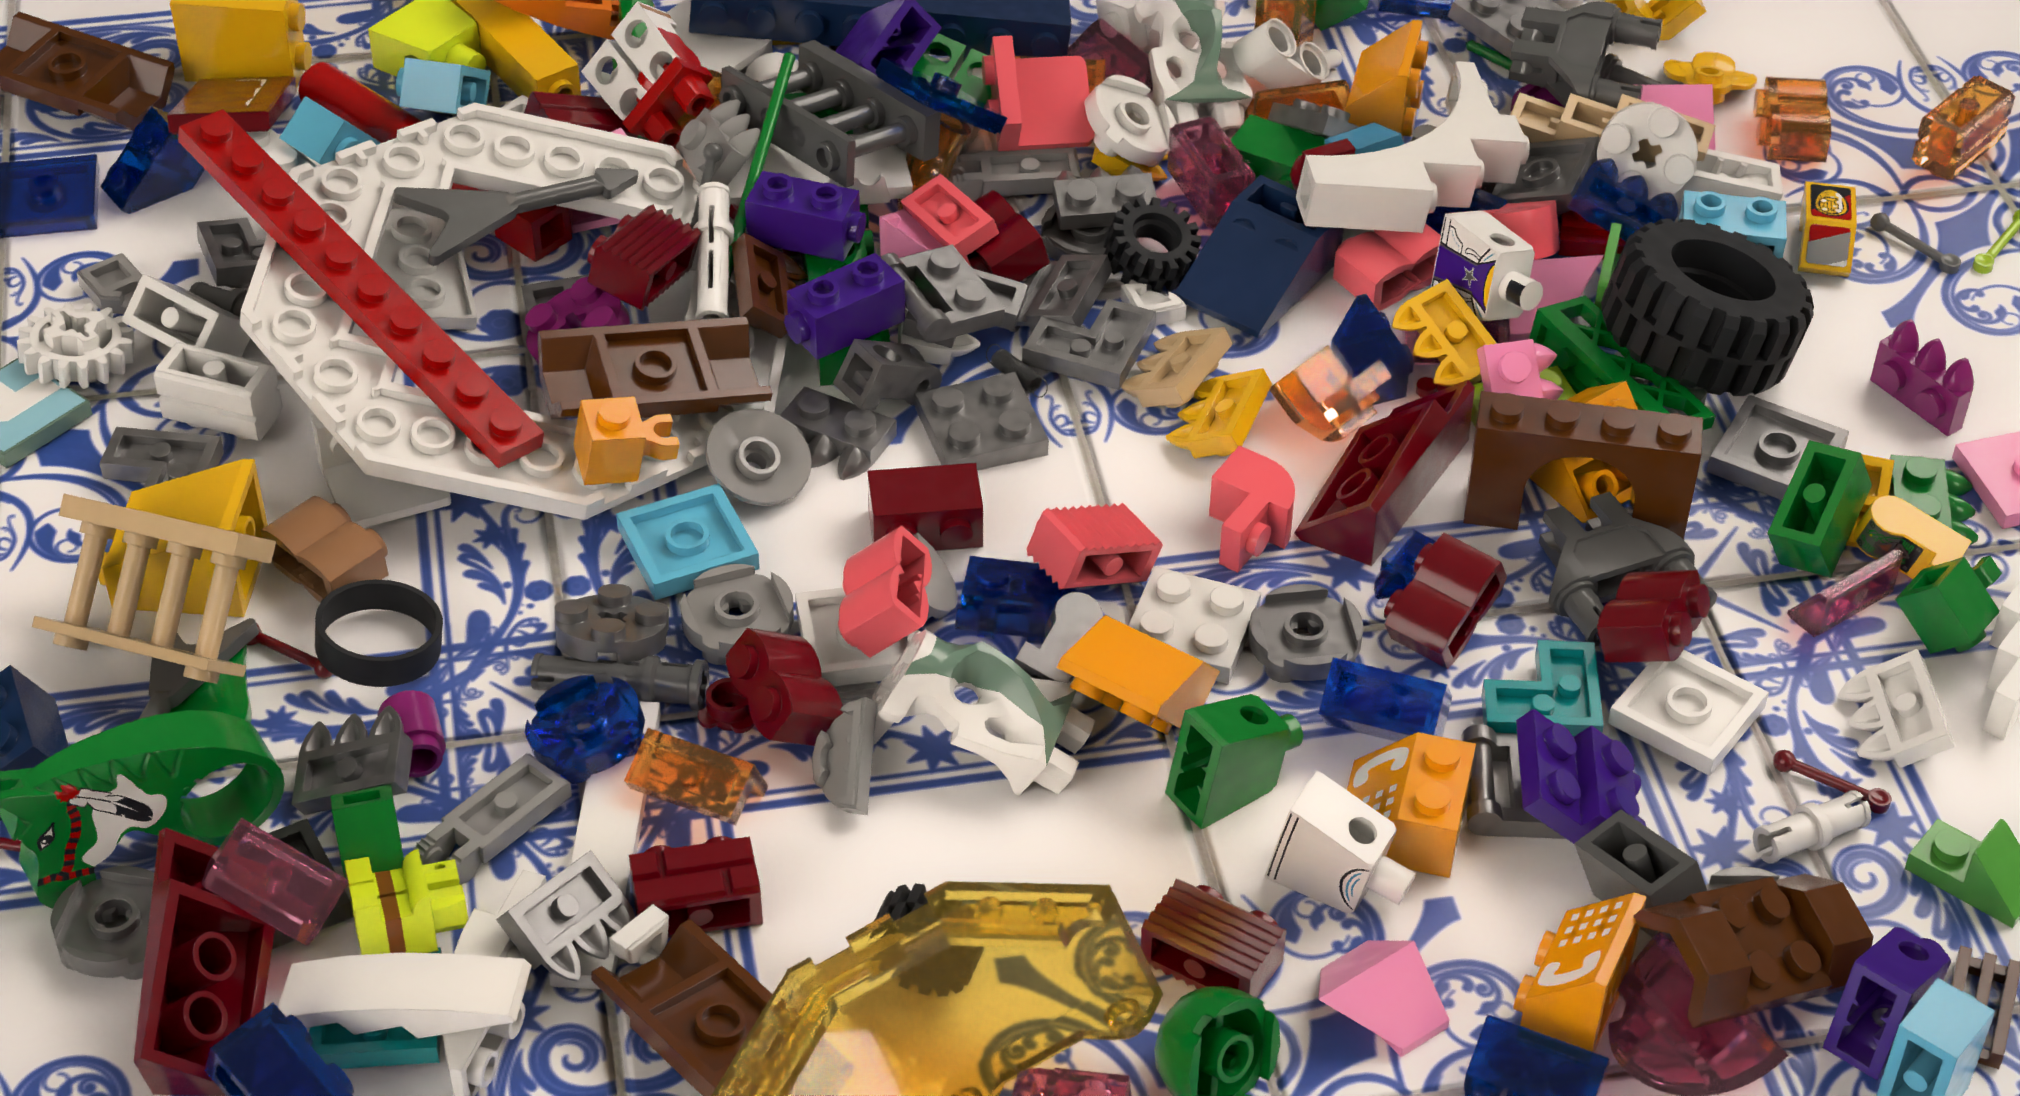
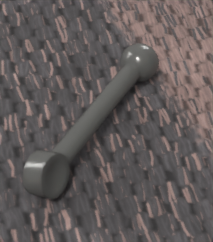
[690,143,723,229]
[1870,212,1961,274]

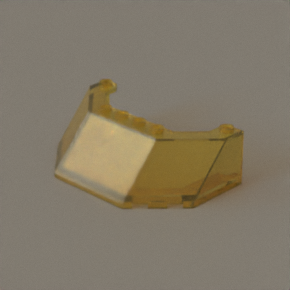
[711,881,1164,1096]

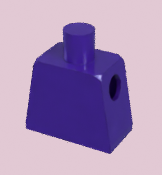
[835,0,942,87]
[1822,927,1951,1081]

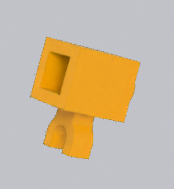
[573,397,680,485]

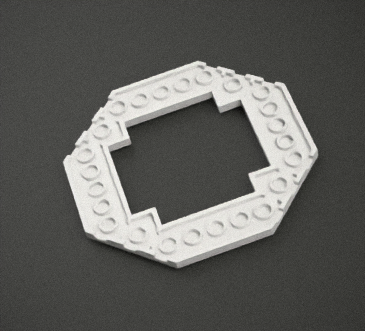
[240,103,799,520]

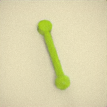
[1973,209,2020,274]

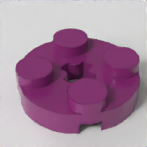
[525,277,630,365]

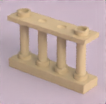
[32,494,276,684]

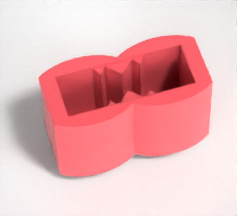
[1333,223,1441,311]
[838,525,932,658]

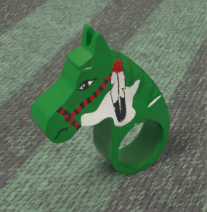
[0,710,285,909]

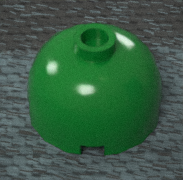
[1154,986,1280,1096]

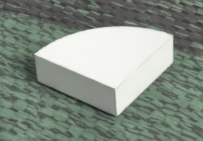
[1120,283,1187,326]
[610,904,669,965]

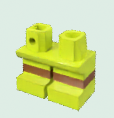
[344,849,468,955]

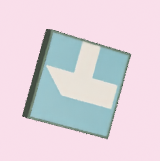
[0,358,93,468]

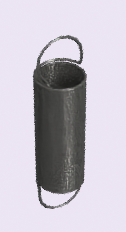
[986,344,1048,398]

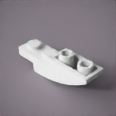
[443,870,546,1096]

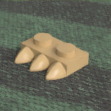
[1121,327,1233,408]

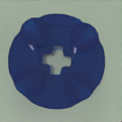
[525,675,646,784]

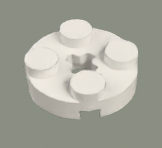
[1084,75,1178,167]
[1597,102,1698,203]

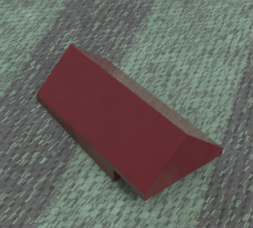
[1294,380,1475,566]
[133,828,277,1096]

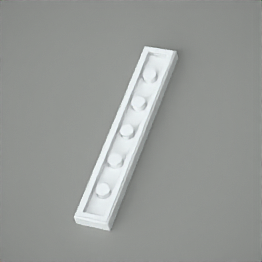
[549,699,661,989]

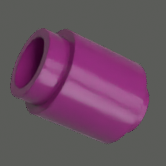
[378,690,446,778]

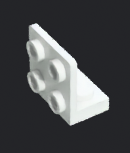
[311,415,451,528]

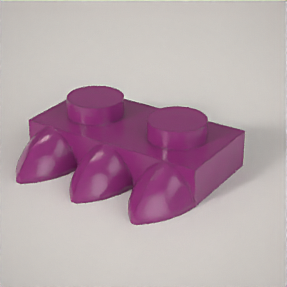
[1870,319,1974,436]

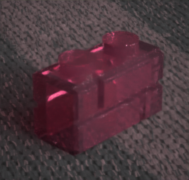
[1167,116,1256,229]

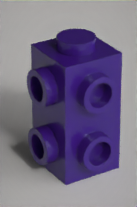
[745,171,866,262]
[784,253,905,360]

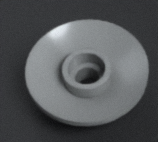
[705,409,812,506]

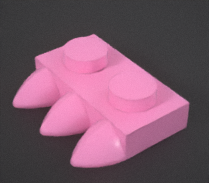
[1477,339,1564,400]

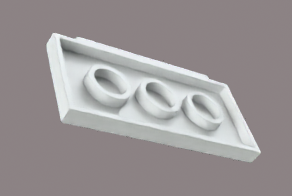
[728,133,913,207]
[375,206,477,330]

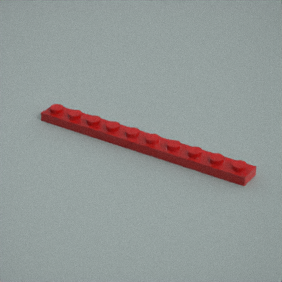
[178,109,544,469]

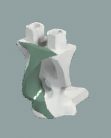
[1133,0,1253,141]
[872,629,1095,795]

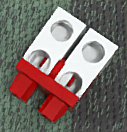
[581,1,715,149]

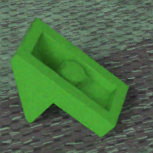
[1904,818,2020,928]

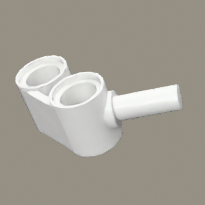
[1232,18,1342,101]

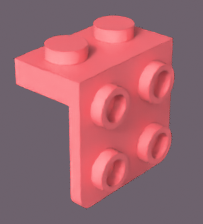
[982,36,1094,151]

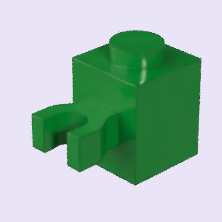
[1895,555,2002,654]
[330,784,404,880]

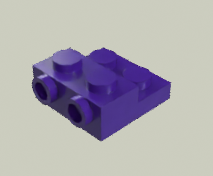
[1516,709,1646,844]

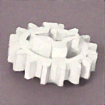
[17,303,135,389]

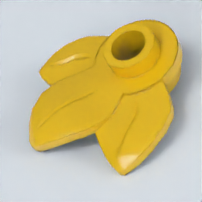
[1663,52,1757,105]

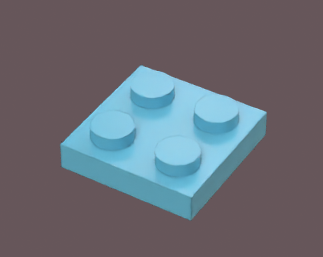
[616,483,760,600]

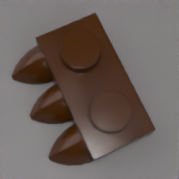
[731,232,808,339]

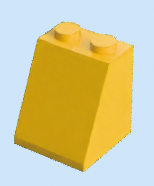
[170,0,312,88]
[98,459,268,617]

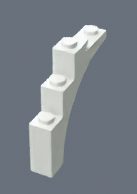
[1296,61,1530,233]

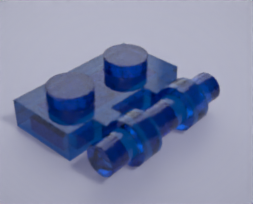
[955,556,1078,645]

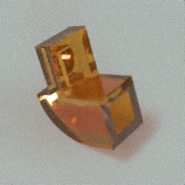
[1270,345,1392,442]

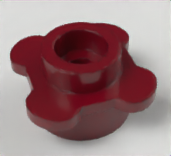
[698,678,754,733]

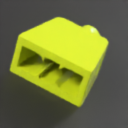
[368,0,486,77]

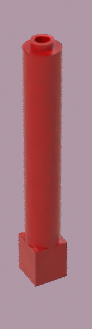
[298,62,572,262]

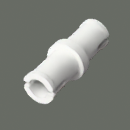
[1753,790,1871,864]

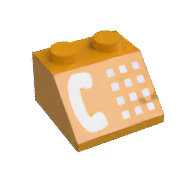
[1347,732,1476,878]
[1513,892,1647,1065]

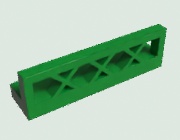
[1529,295,1716,431]

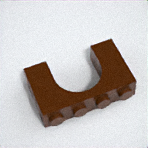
[1463,391,1703,540]

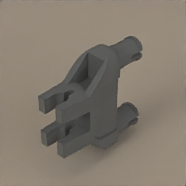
[1508,1,1663,108]
[1539,492,1717,647]

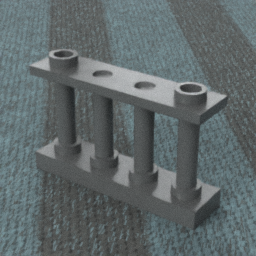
[720,40,941,188]

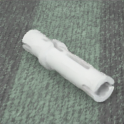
[693,182,734,320]

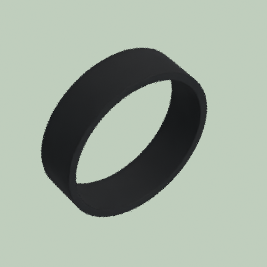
[314,579,443,687]

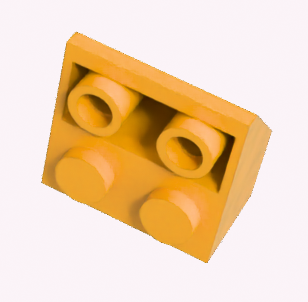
[1345,19,1429,140]
[1530,381,1638,523]
[1056,615,1220,735]

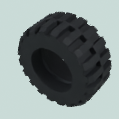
[1601,219,1814,396]

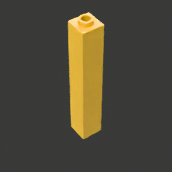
[450,0,581,98]

